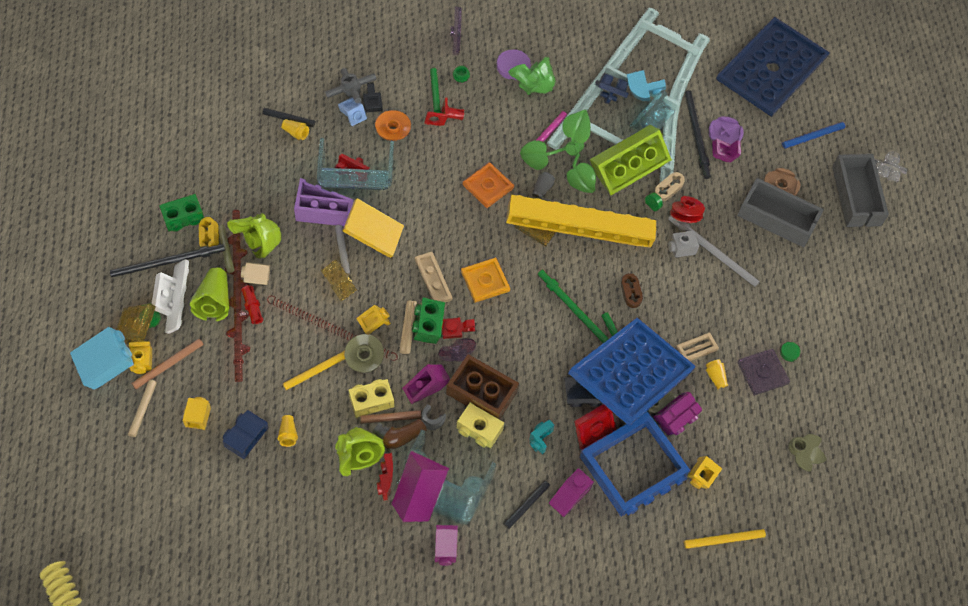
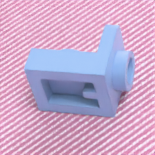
[338,97,367,126]

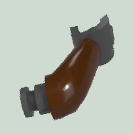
[372,404,446,449]

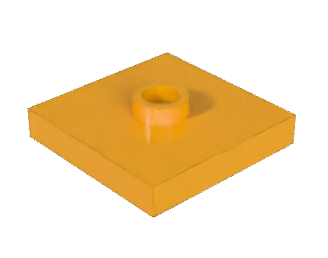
[461,257,510,303]

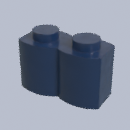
[222,410,269,459]

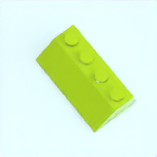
[590,125,672,195]

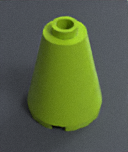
[190,267,229,321]

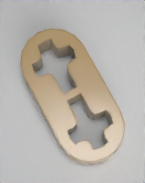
[654,172,685,202]

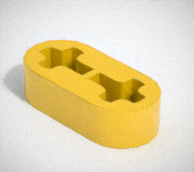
[199,217,219,247]

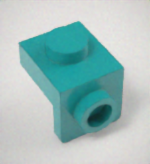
[529,419,555,454]

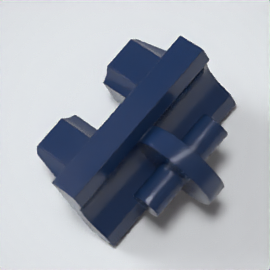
[595,73,629,104]

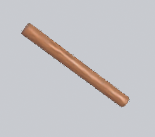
[131,339,203,389]

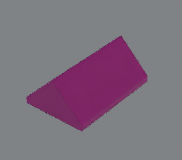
[392,451,449,522]

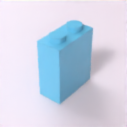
[70,327,134,389]

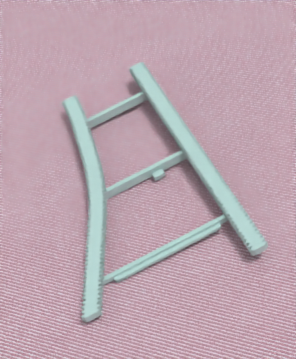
[547,8,710,195]

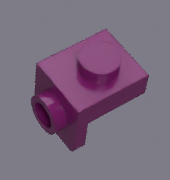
[712,139,741,163]

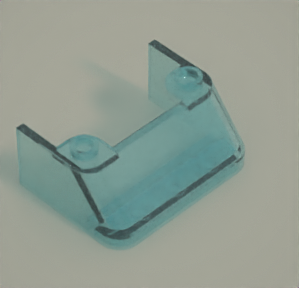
[317,138,394,190]
[397,430,496,524]

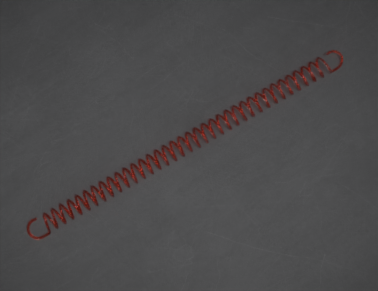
[267,295,398,361]

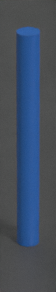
[782,122,845,149]

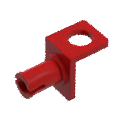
[424,97,464,126]

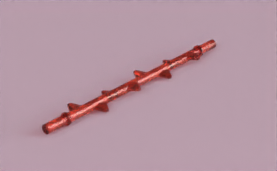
[225,210,250,382]

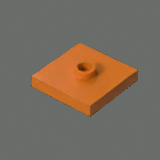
[463,162,514,208]

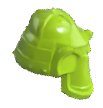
[227,213,281,259]
[335,427,385,476]

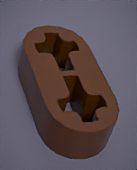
[621,273,643,308]

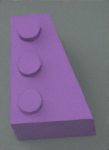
[294,178,353,226]

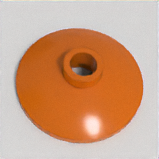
[375,110,411,141]

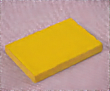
[342,198,404,258]

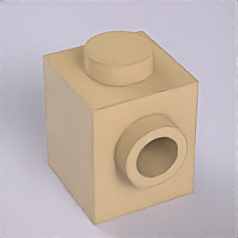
[241,262,271,285]

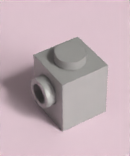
[668,230,699,258]

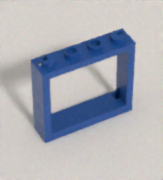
[580,412,690,517]

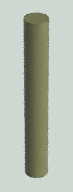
[218,225,234,273]

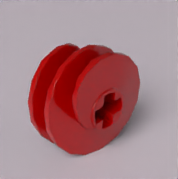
[670,196,705,223]

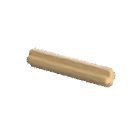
[400,300,417,354]

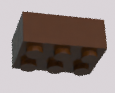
[446,354,519,420]

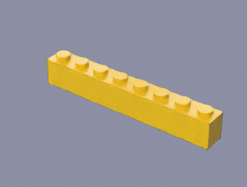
[506,195,656,247]

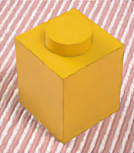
[182,397,211,430]

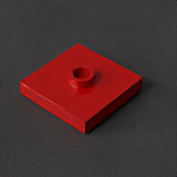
[574,404,616,450]

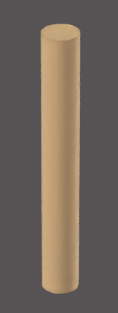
[128,380,157,437]

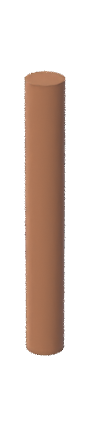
[361,410,421,424]

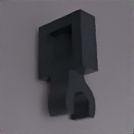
[363,82,383,113]

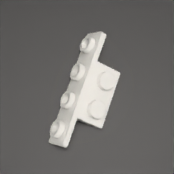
[151,259,189,334]

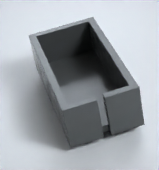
[832,154,889,227]
[737,178,824,248]

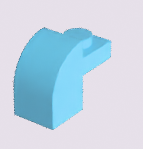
[627,70,666,101]

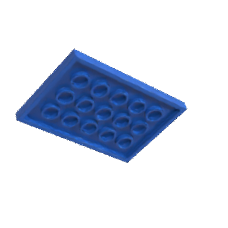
[568,318,696,426]

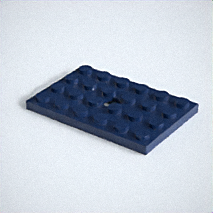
[716,17,830,117]

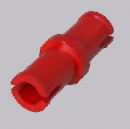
[241,285,263,325]

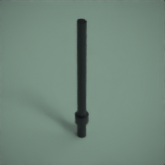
[685,90,711,179]
[110,244,225,277]

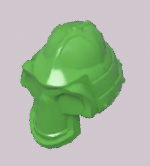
[508,57,556,95]

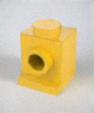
[129,342,153,374]
[688,456,722,489]

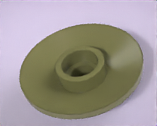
[345,334,384,373]

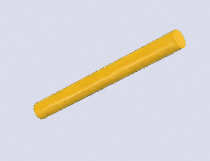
[282,351,345,390]
[683,529,766,549]

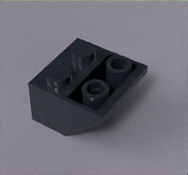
[562,376,602,407]

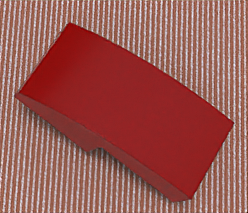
[376,453,393,501]

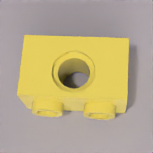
[457,403,504,448]

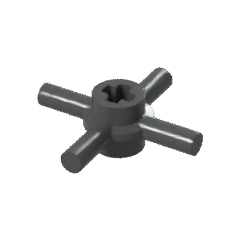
[325,68,377,104]

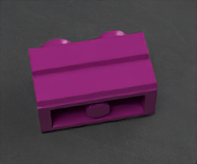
[653,391,702,436]

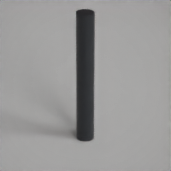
[262,108,316,128]
[503,480,550,529]

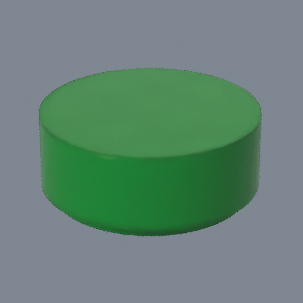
[645,192,663,212]
[780,342,801,362]

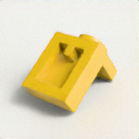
[356,305,391,334]

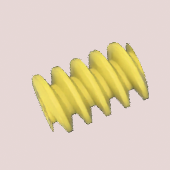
[40,561,82,606]

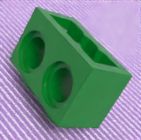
[159,194,204,232]
[412,297,445,344]

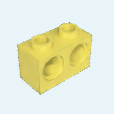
[349,379,394,418]

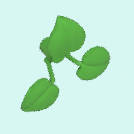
[520,109,596,193]

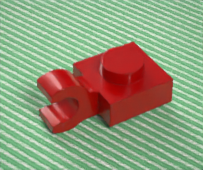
[442,318,475,339]

